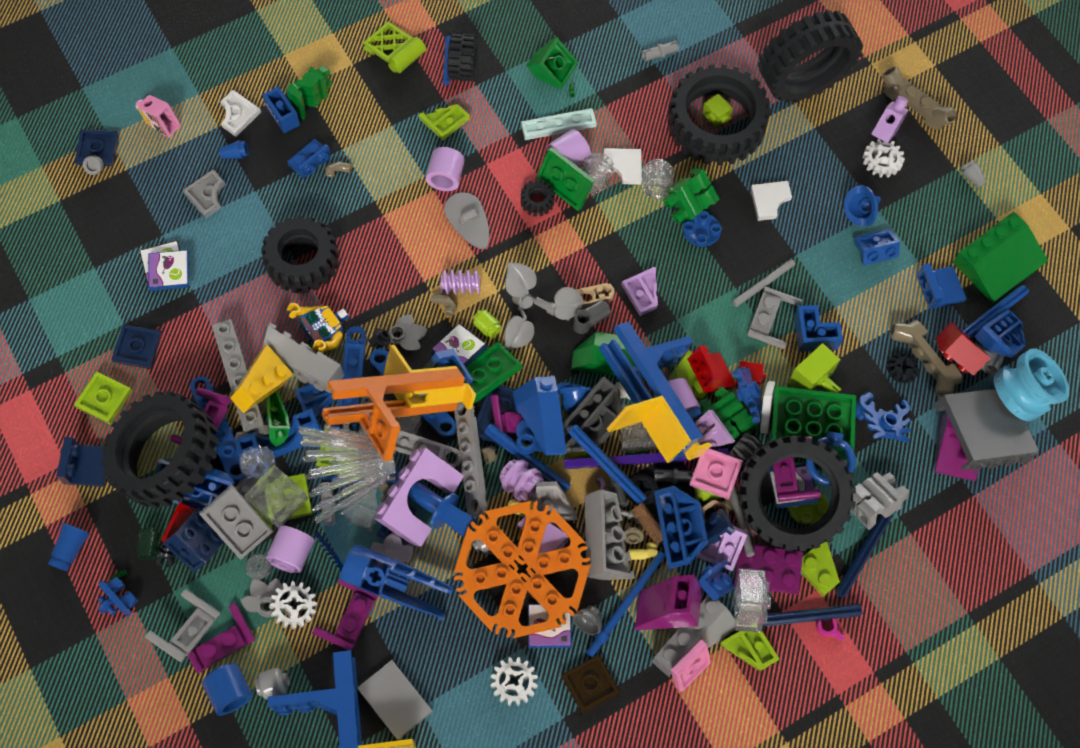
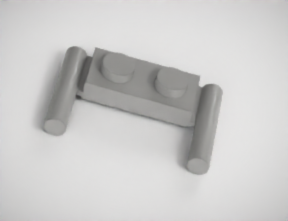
[747,286,802,349]
[145,589,221,663]

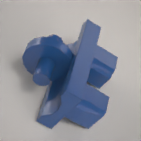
[98,577,138,617]

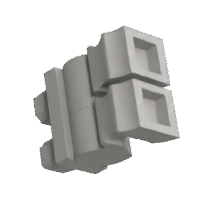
[850,472,909,530]

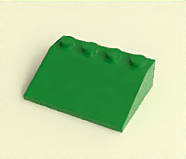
[952,211,1048,303]
[768,386,856,460]

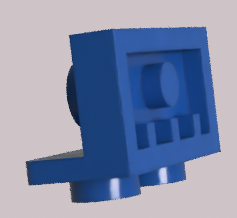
[287,139,331,179]
[854,229,900,265]
[698,559,736,601]

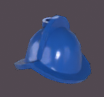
[843,185,881,226]
[557,383,593,415]

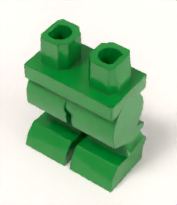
[286,65,332,120]
[663,168,720,223]
[699,387,757,448]

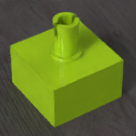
[788,343,842,393]

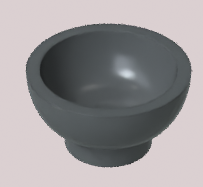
[572,606,602,635]

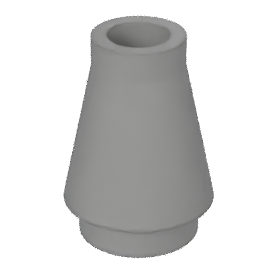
[961,160,987,188]

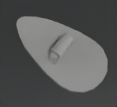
[444,192,489,249]

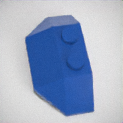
[974,309,1026,358]
[156,458,235,510]
[654,486,708,569]

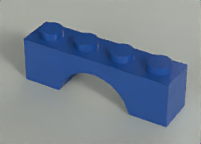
[235,408,325,469]

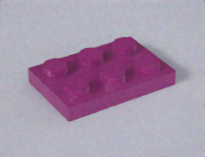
[734,545,803,595]

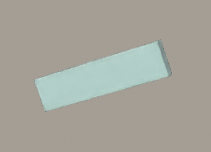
[521,108,597,140]

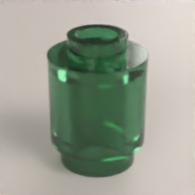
[136,527,160,560]

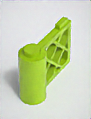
[363,21,426,73]

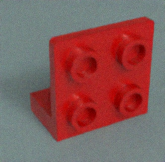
[688,345,736,393]

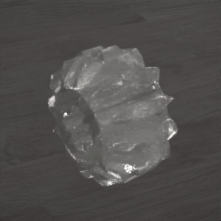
[239,445,276,480]

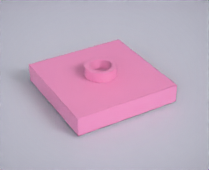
[689,448,743,500]
[671,640,711,692]

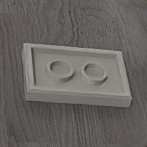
[199,485,273,560]
[357,660,433,740]

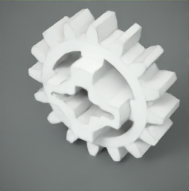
[862,139,905,178]
[269,581,317,630]
[491,657,538,706]

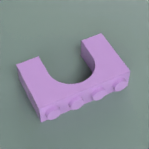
[374,448,464,547]

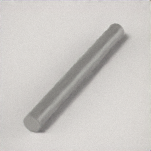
[732,259,795,307]
[730,485,755,557]

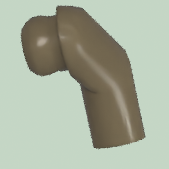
[325,162,352,177]
[431,293,457,316]

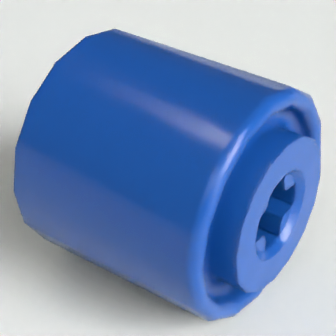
[201,663,253,716]

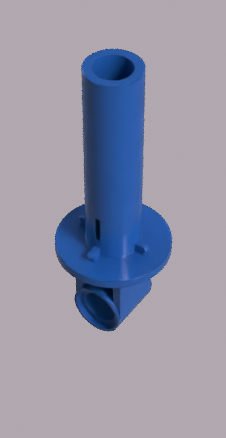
[383,465,478,538]

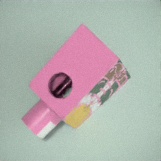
[136,95,181,138]

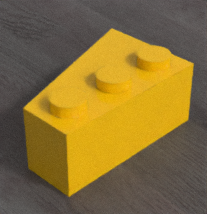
[230,344,294,413]

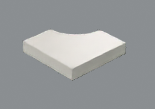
[220,90,261,137]
[604,148,642,185]
[750,181,792,221]
[760,381,776,434]

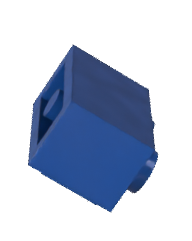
[262,86,300,133]

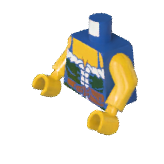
[286,303,349,354]

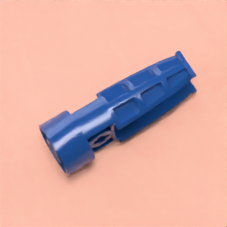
[340,544,456,620]

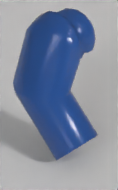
[856,392,874,421]

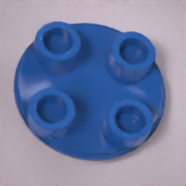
[683,211,722,247]

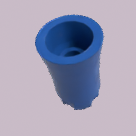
[48,523,90,571]

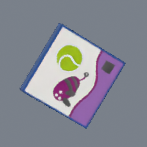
[148,250,190,291]
[528,604,572,648]

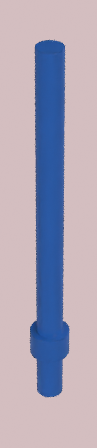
[586,551,665,657]

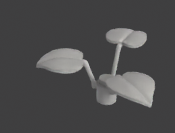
[504,262,583,350]

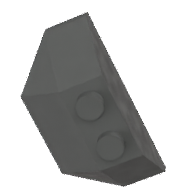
[563,376,622,452]

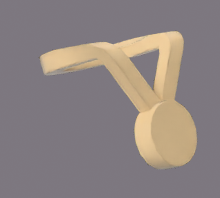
[702,498,733,523]

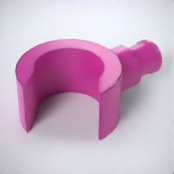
[816,618,845,642]

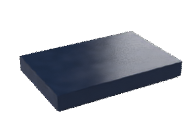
[476,385,517,447]

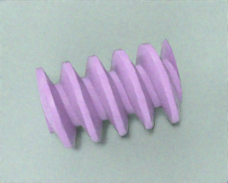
[440,270,480,295]

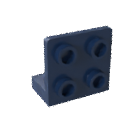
[56,437,107,487]
[163,508,224,572]

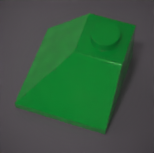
[526,37,578,89]

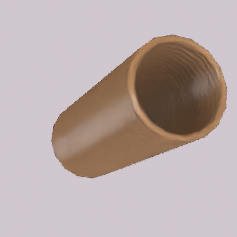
[631,502,663,544]

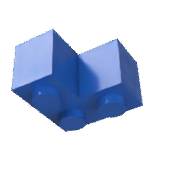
[794,305,843,352]

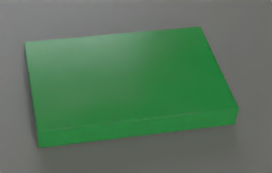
[536,147,595,211]
[466,341,523,403]

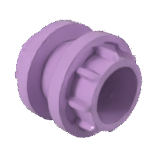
[500,459,544,501]

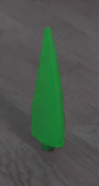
[267,390,290,446]

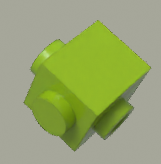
[702,94,733,128]

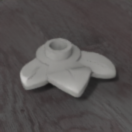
[388,315,427,351]
[371,532,413,574]
[241,578,283,618]

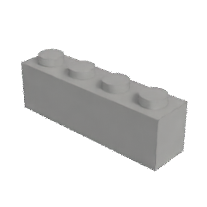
[262,322,344,393]
[585,490,635,580]
[652,595,740,677]

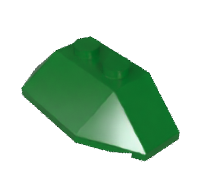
[571,332,645,379]

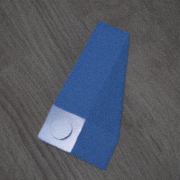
[513,376,566,455]

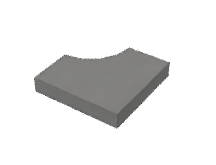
[182,169,225,219]

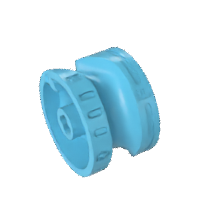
[994,349,1069,421]

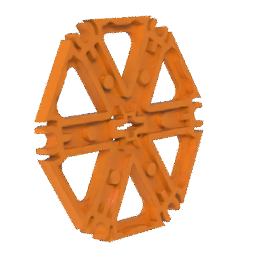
[453,501,591,639]

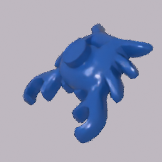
[733,367,763,423]
[858,395,911,443]

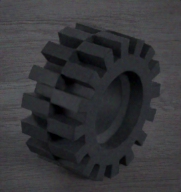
[521,180,555,217]

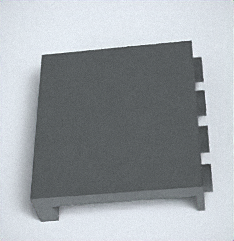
[934,389,1039,471]

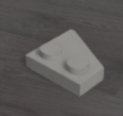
[536,481,577,520]

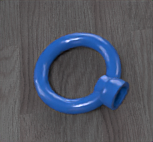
[806,431,856,486]

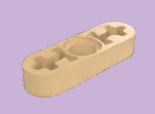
[576,283,615,309]

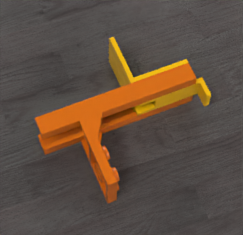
[322,345,476,461]

